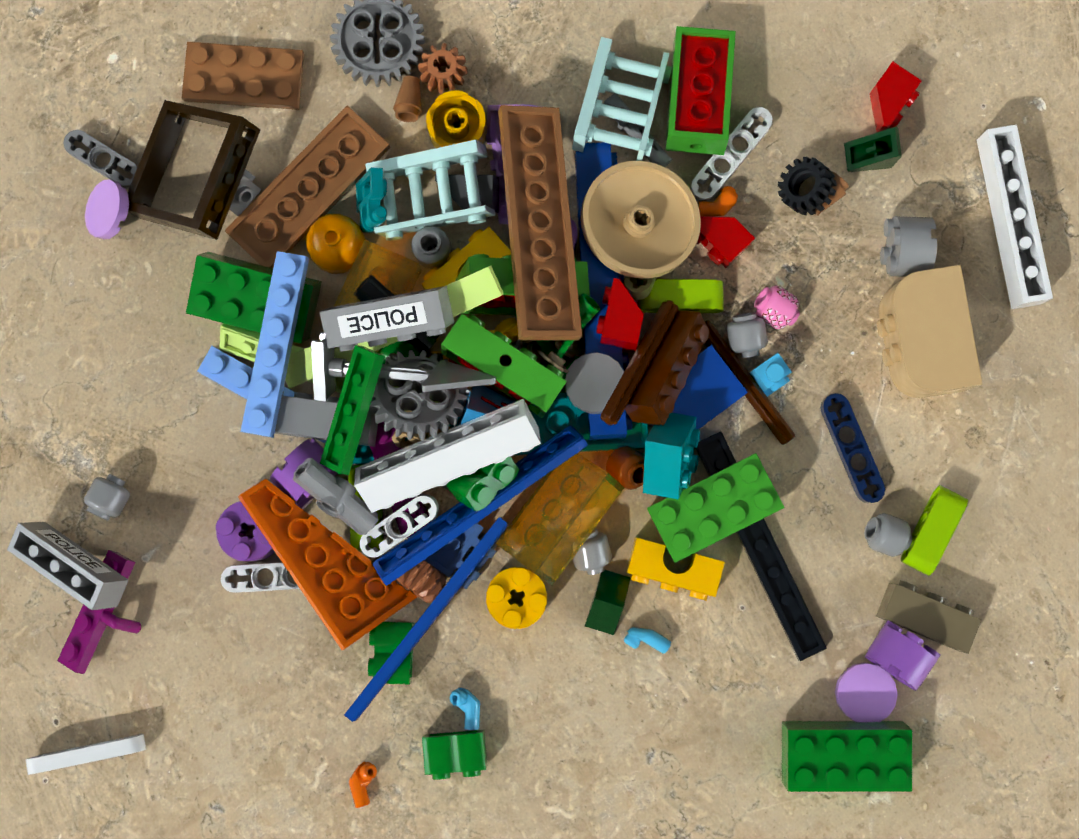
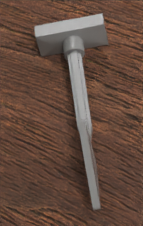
[311,332,496,401]

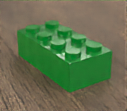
[186,252,322,344]
[782,721,912,792]

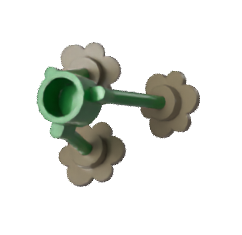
[538,293,601,374]

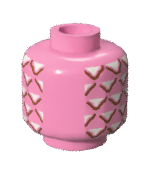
[754,285,800,330]

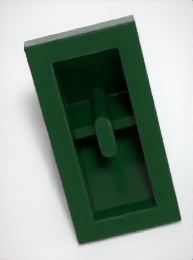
[844,127,902,172]
[585,570,631,635]

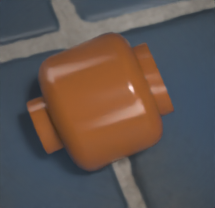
[606,446,645,490]

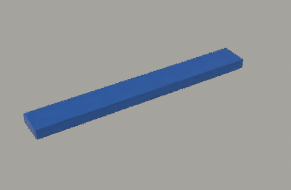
[372,425,588,586]
[344,517,508,722]

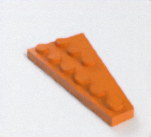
[238,479,417,650]

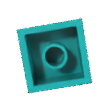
[643,413,700,500]

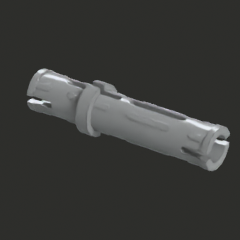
[603,93,673,167]

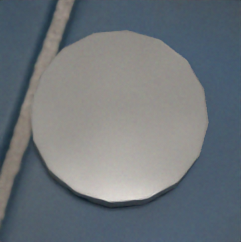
[565,353,624,414]

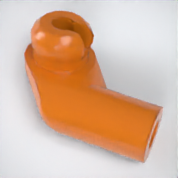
[698,186,738,216]
[349,762,377,808]

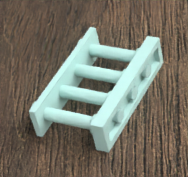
[572,37,672,161]
[365,140,495,241]

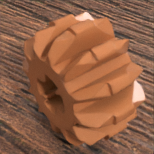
[418,43,468,95]
[396,560,446,603]

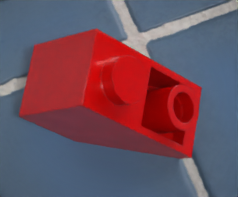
[869,61,922,132]
[696,216,755,268]
[596,278,644,351]

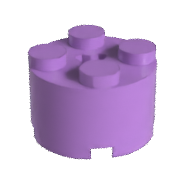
[269,439,337,509]
[216,501,275,561]
[865,620,941,691]

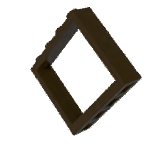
[128,100,261,240]

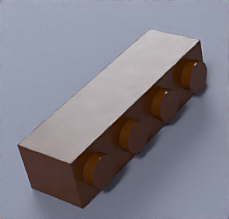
[625,310,710,426]

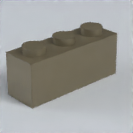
[876,580,981,654]

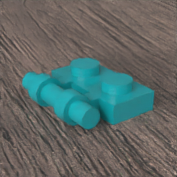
[356,167,387,233]

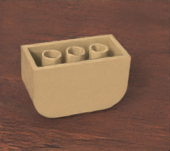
[877,265,983,398]

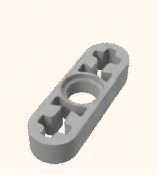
[63,130,138,190]

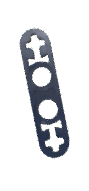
[820,393,885,503]

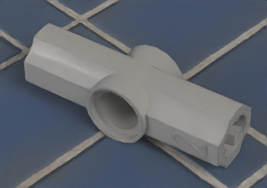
[293,458,378,535]

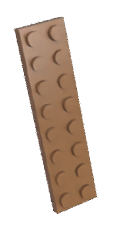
[498,105,582,340]

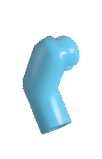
[624,627,671,654]
[449,688,480,730]

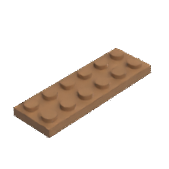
[224,105,391,268]

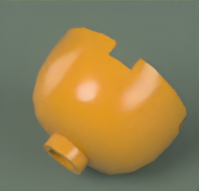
[307,214,366,274]

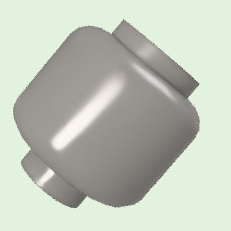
[411,226,452,269]
[727,312,768,358]
[84,474,130,521]
[864,513,912,557]
[569,528,612,575]

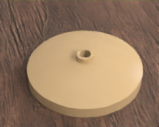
[581,161,701,279]

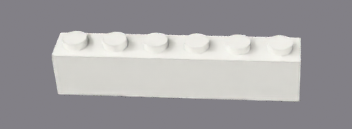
[977,124,1053,310]
[354,399,541,513]

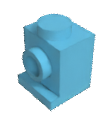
[749,353,792,397]

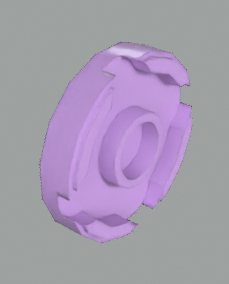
[85,179,129,239]
[835,662,898,722]

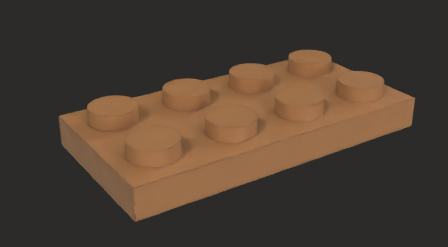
[181,42,305,110]

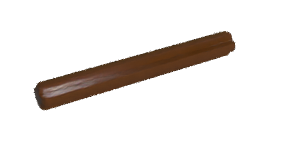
[601,300,678,425]
[705,320,795,445]

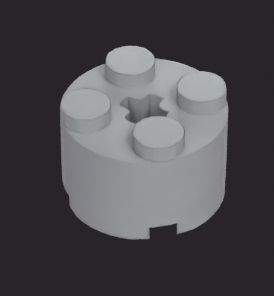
[880,216,937,277]

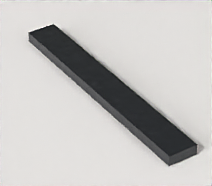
[695,431,827,661]

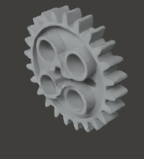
[330,0,425,87]
[369,350,467,441]

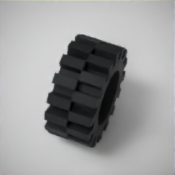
[778,157,837,216]

